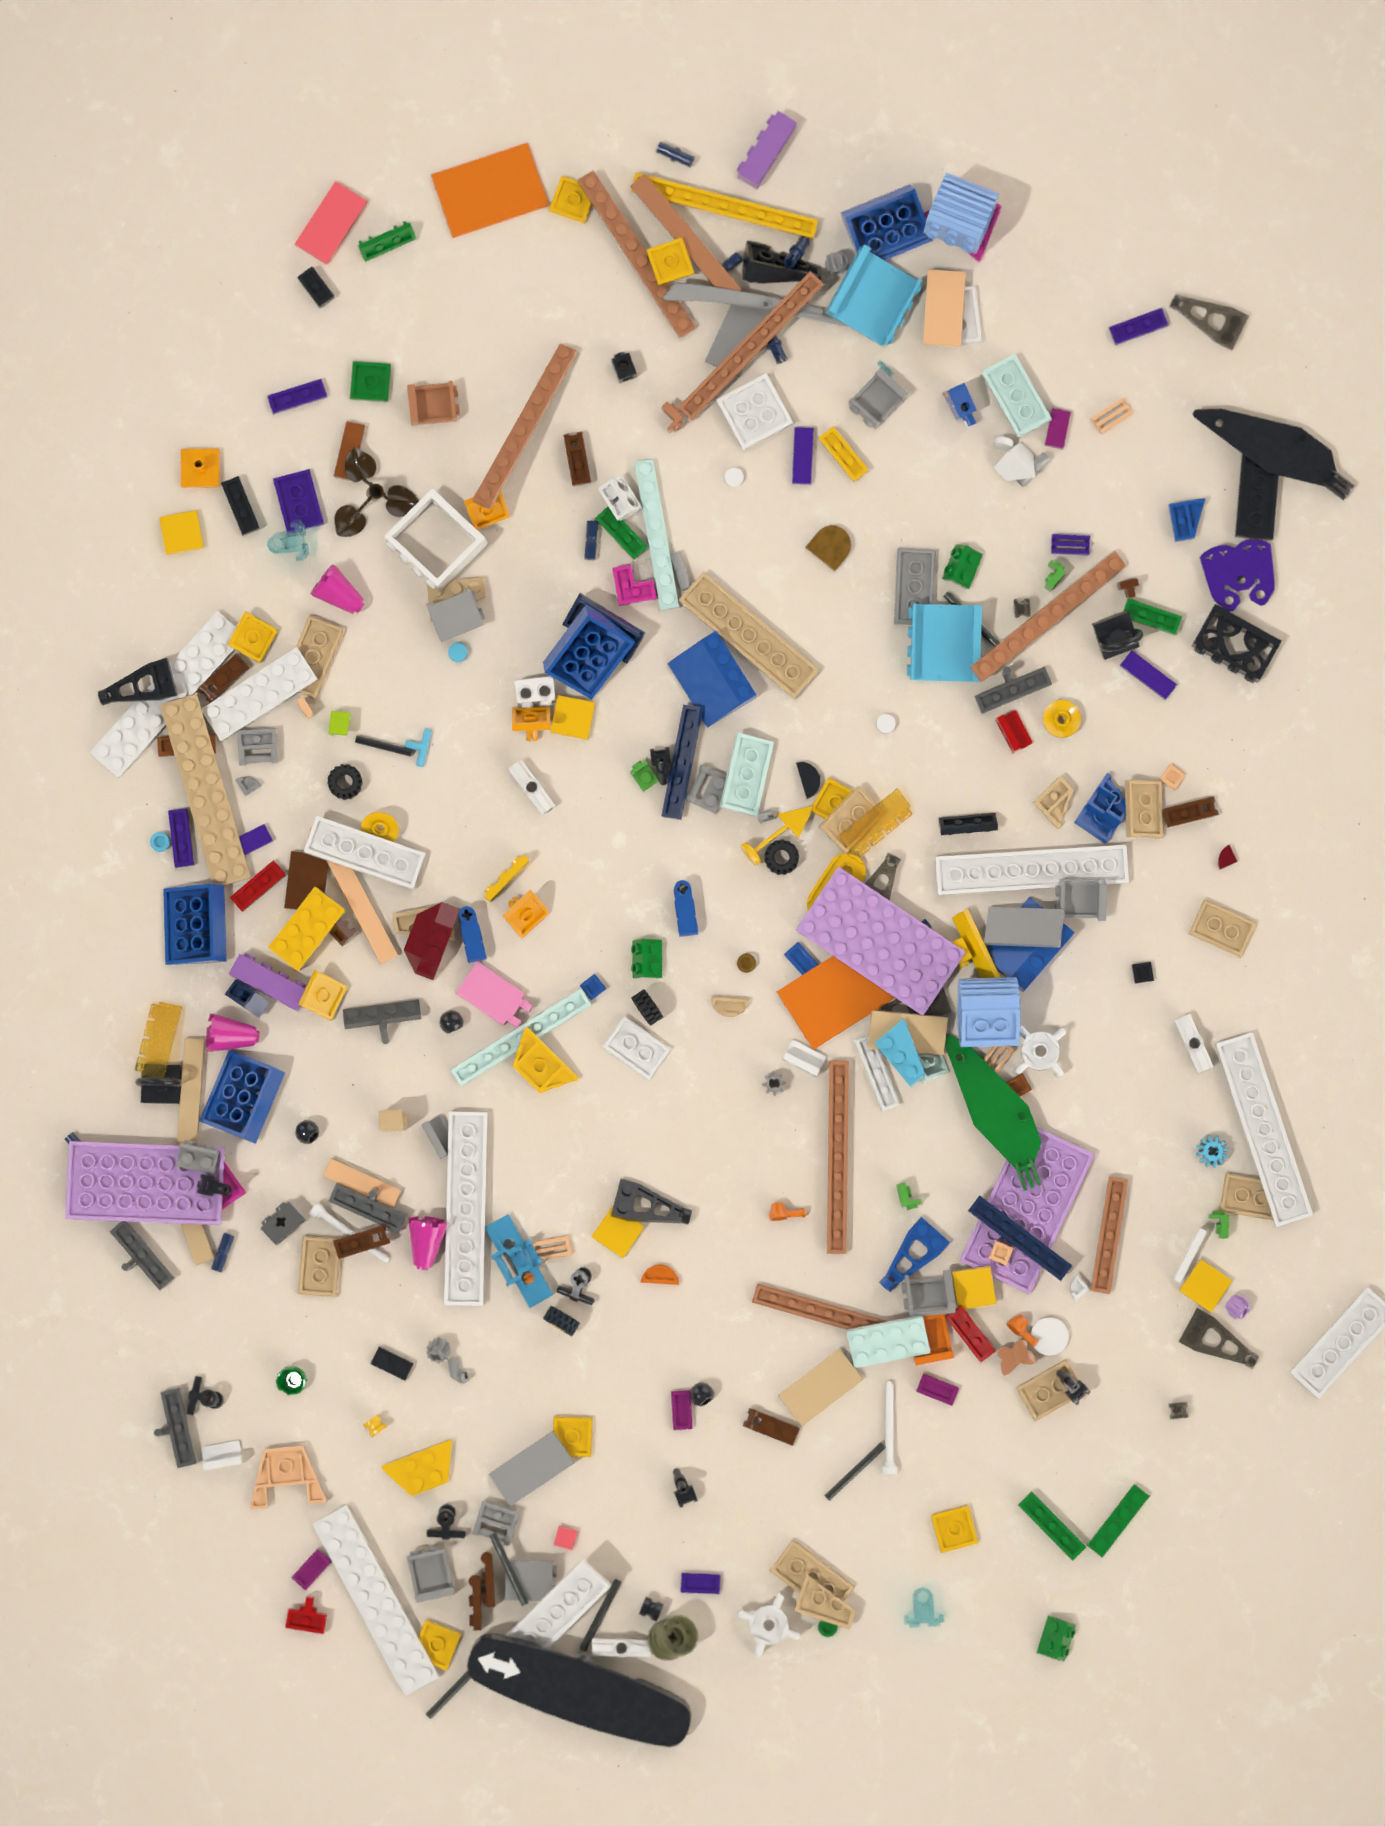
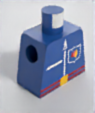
[943,383,977,428]

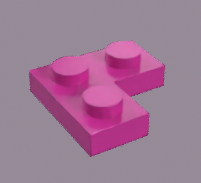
[612,565,656,606]

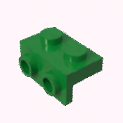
[942,544,983,589]
[631,939,662,979]
[1036,1616,1076,1662]

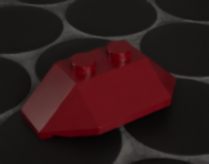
[404,902,460,980]

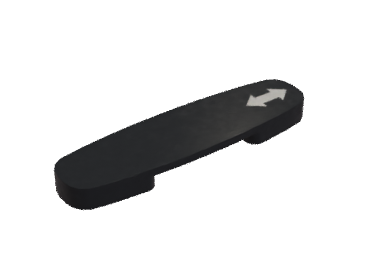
[467,1633,692,1747]

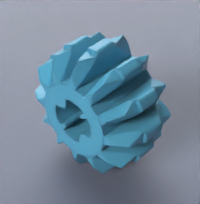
[1196,1135,1229,1168]

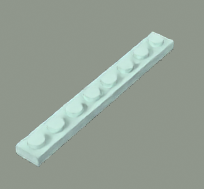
[634,459,679,611]
[450,988,591,1086]

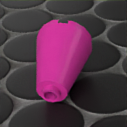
[310,564,365,614]
[206,1013,259,1052]
[409,1216,448,1270]

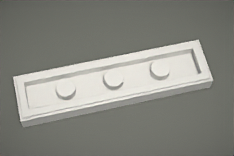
[854,1035,900,1112]

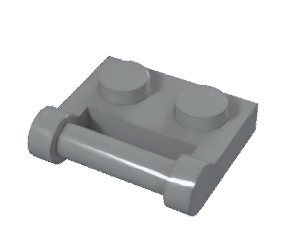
[237,729,278,766]
[685,765,726,814]
[472,1501,519,1546]

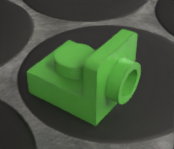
[1044,560,1066,592]
[630,760,659,792]
[896,1183,922,1210]
[1208,1211,1229,1239]

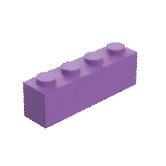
[736,111,797,190]
[229,953,306,1012]

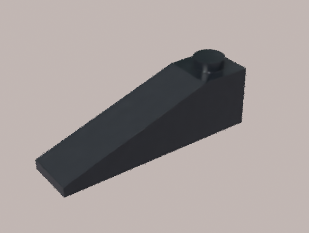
[742,240,822,284]

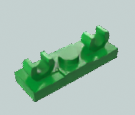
[358,221,416,262]

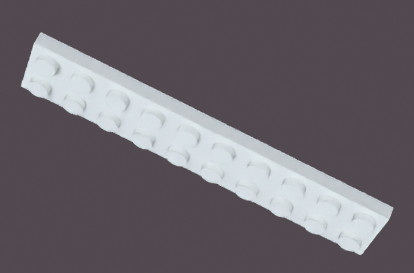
[90,611,235,779]
[935,845,1129,896]
[1215,1032,1313,1227]
[444,1112,487,1306]
[312,1505,440,1696]

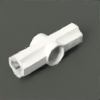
[508,760,555,816]
[1175,1014,1213,1073]
[591,1639,651,1657]

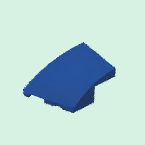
[1074,773,1126,844]

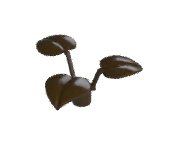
[334,447,419,537]

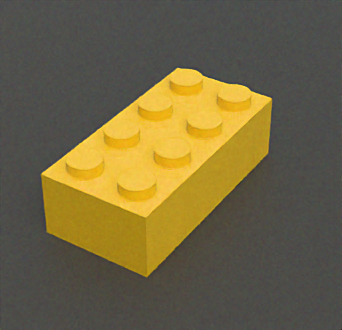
[268,887,346,971]

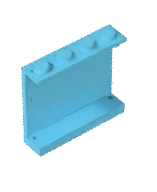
[825,245,922,347]
[907,603,982,682]

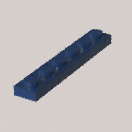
[661,705,703,820]
[968,1195,1072,1281]

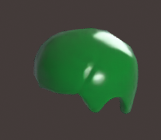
[276,1366,307,1395]

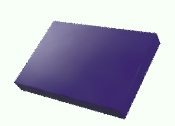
[273,469,324,534]

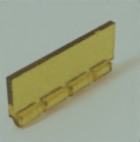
[839,788,913,857]
[135,1002,182,1078]

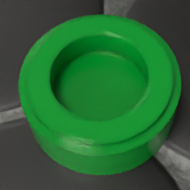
[818,1620,837,1637]

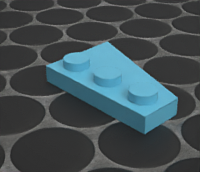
[875,1019,926,1087]

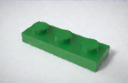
[595,506,648,560]
[1123,598,1182,635]

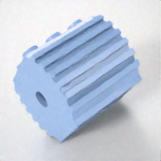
[923,173,999,254]
[957,977,1020,1047]

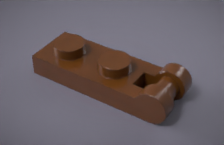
[563,432,591,487]
[197,653,250,703]
[1163,797,1219,828]
[333,1225,391,1259]
[742,1408,800,1446]
[481,1552,495,1607]
[468,1575,482,1631]

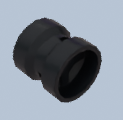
[639,1597,664,1622]

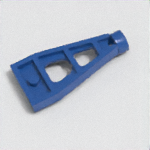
[879,1217,950,1292]

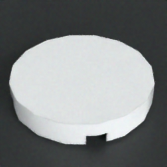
[1030,1317,1069,1356]

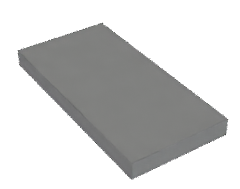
[705,305,770,377]
[894,548,936,625]
[984,907,1065,948]
[489,1431,575,1506]

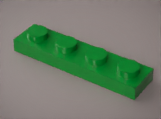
[1086,1484,1149,1558]
[1018,1491,1086,1561]

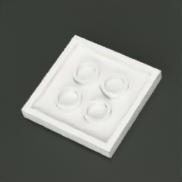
[716,374,793,450]

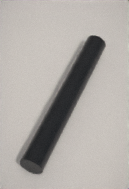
[355,736,412,757]

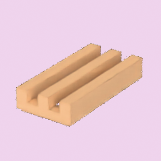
[1091,398,1133,435]
[983,1046,1015,1073]
[532,1236,572,1261]

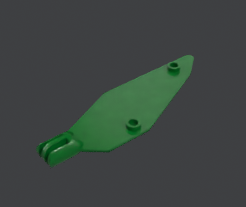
[945,1033,1042,1191]

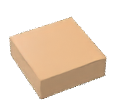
[297,697,314,719]
[1159,764,1186,791]
[988,1240,1014,1266]

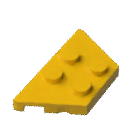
[512,1026,579,1093]
[381,1440,452,1497]

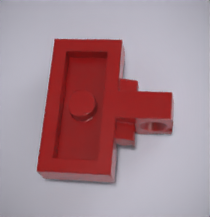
[285,1596,327,1634]

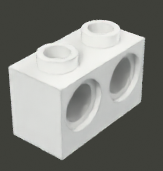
[598,476,642,521]
[515,676,556,708]

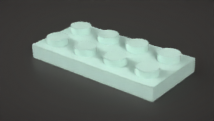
[982,354,1052,438]
[720,733,774,816]
[847,1315,931,1368]

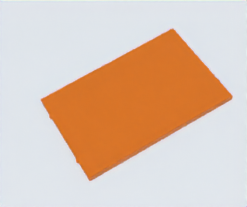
[431,143,549,238]
[777,956,895,1050]

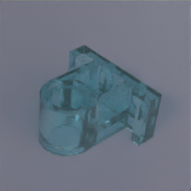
[267,520,309,561]
[904,1587,944,1628]

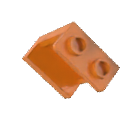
[913,1314,954,1366]

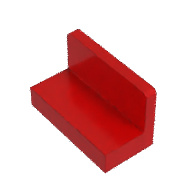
[995,710,1033,754]

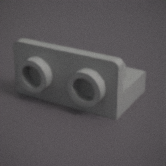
[176,1140,219,1175]

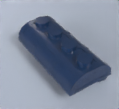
[562,593,646,664]

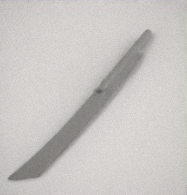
[662,282,848,327]

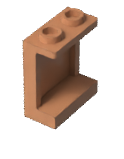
[407,381,460,426]

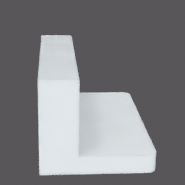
[782,1040,826,1077]
[201,1441,243,1471]

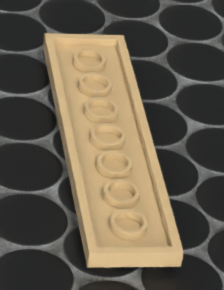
[679,572,819,699]

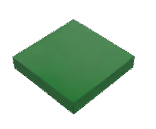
[350,361,391,402]

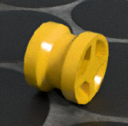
[363,1414,387,1438]

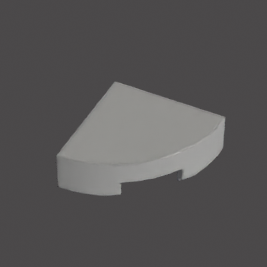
[235,777,262,796]
[757,811,777,823]

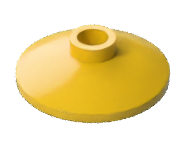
[1043,700,1081,738]
[361,812,399,842]

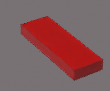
[230,860,286,912]
[945,1305,996,1363]

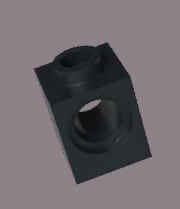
[611,352,637,384]

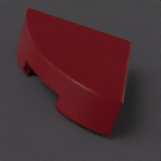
[1218,844,1237,870]

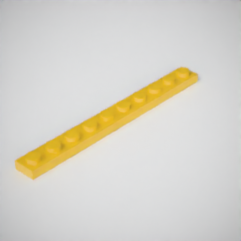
[631,172,818,240]

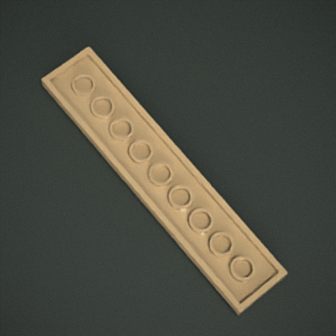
[160,694,251,886]

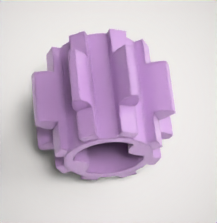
[1225,1294,1251,1320]

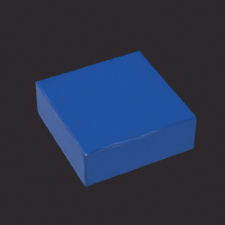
[580,973,606,1001]

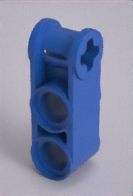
[674,880,698,937]
[458,906,487,963]

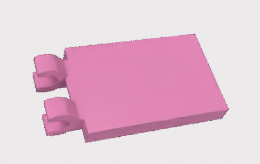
[456,961,533,1028]

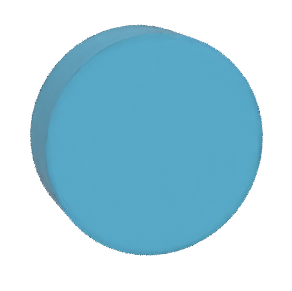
[448,643,468,663]
[150,832,170,852]

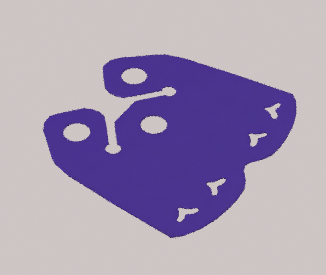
[1200,540,1275,612]

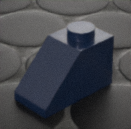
[225,979,270,1018]

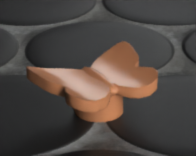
[997,1339,1037,1376]

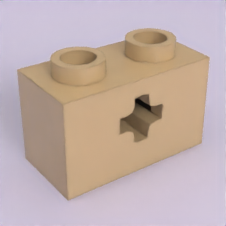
[379,1109,408,1132]

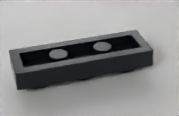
[221,476,260,536]
[939,813,998,835]

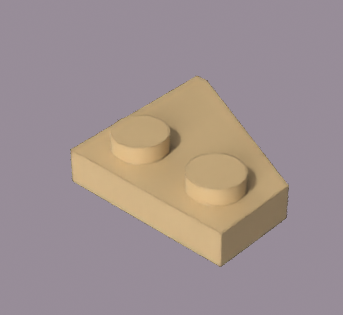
[1032,776,1074,829]

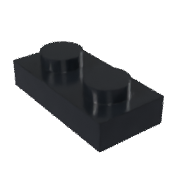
[297,266,335,308]
[371,1347,414,1381]

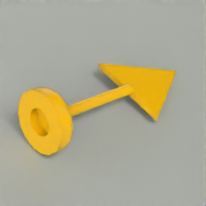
[740,806,813,866]

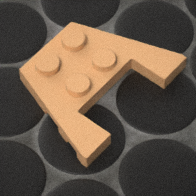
[250,1446,326,1509]

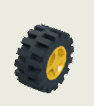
[543,1306,580,1336]

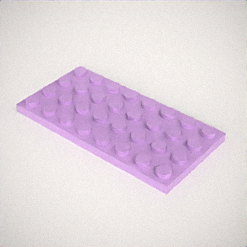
[796,867,966,1015]
[959,1127,1095,1294]
[65,1141,225,1225]

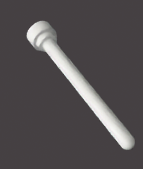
[309,1202,390,1263]
[882,1381,897,1475]

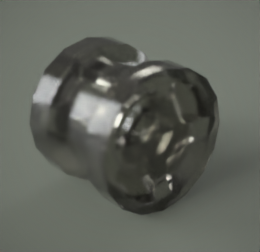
[1013,598,1031,618]
[1168,1402,1189,1419]

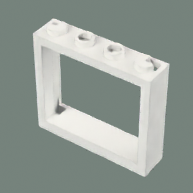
[384,488,488,591]

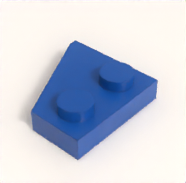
[1168,498,1205,542]

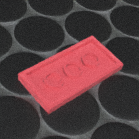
[295,181,368,265]

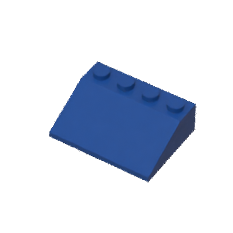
[840,184,933,261]
[543,605,635,699]
[667,631,757,728]
[163,884,227,965]
[986,897,1075,992]
[199,1050,285,1144]

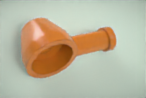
[769,1202,806,1221]
[1006,1314,1039,1348]

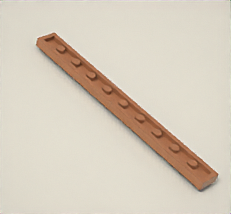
[577,170,696,339]
[678,271,824,421]
[473,344,577,510]
[969,551,1126,682]
[827,1061,849,1254]

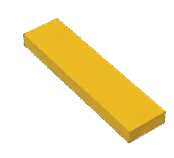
[952,909,1001,978]

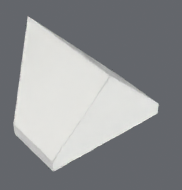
[993,442,1035,481]

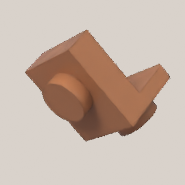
[662,402,683,433]

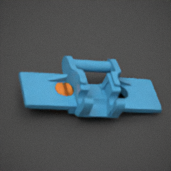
[485,1214,553,1308]

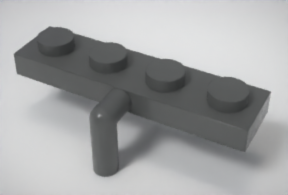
[974,666,1052,714]
[343,999,421,1044]
[329,1183,407,1233]
[110,1221,175,1290]
[154,1388,197,1468]

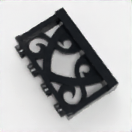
[1191,604,1282,683]

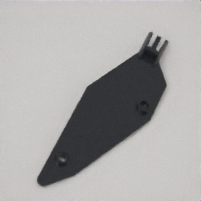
[1193,409,1355,501]

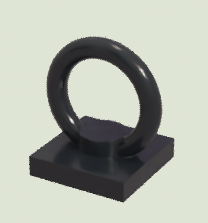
[1092,611,1143,660]
[135,1064,182,1104]

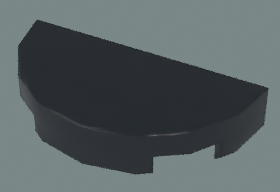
[796,762,820,800]

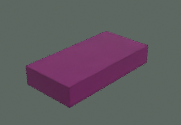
[1044,408,1071,449]
[916,1374,959,1406]
[671,1390,693,1430]
[291,1548,332,1591]

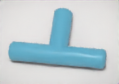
[405,729,432,767]

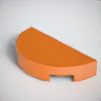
[640,1264,679,1285]

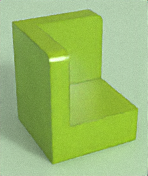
[328,711,351,736]

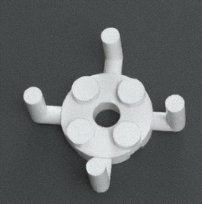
[1014,1026,1066,1078]
[737,1593,800,1657]

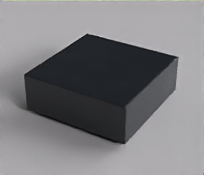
[1131,962,1154,984]

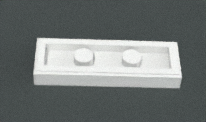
[1172,1228,1206,1283]

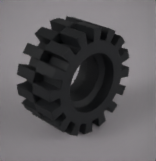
[327,764,363,800]
[764,839,799,875]
[631,989,663,1026]

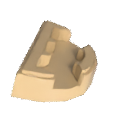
[711,997,749,1017]

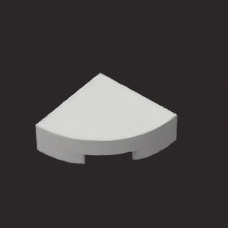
[1070,1274,1090,1301]

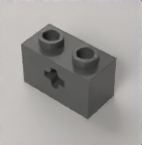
[260,1202,305,1245]

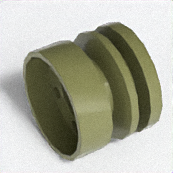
[647,1615,698,1661]

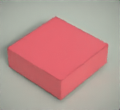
[554,1526,578,1550]

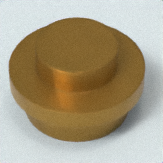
[737,953,756,973]

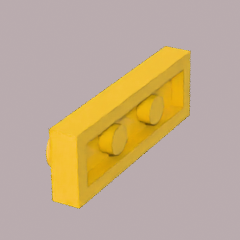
[818,426,869,483]
[484,855,530,903]

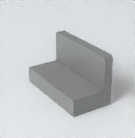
[422,1115,448,1159]

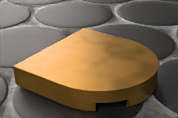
[805,525,851,572]

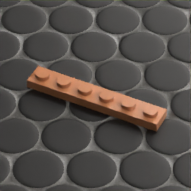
[1090,1176,1128,1294]

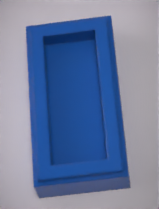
[784,942,818,975]

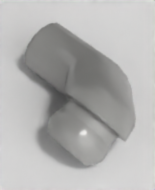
[448,1358,470,1384]

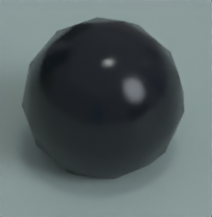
[439,1010,464,1034]
[295,1120,319,1144]
[690,1382,714,1407]

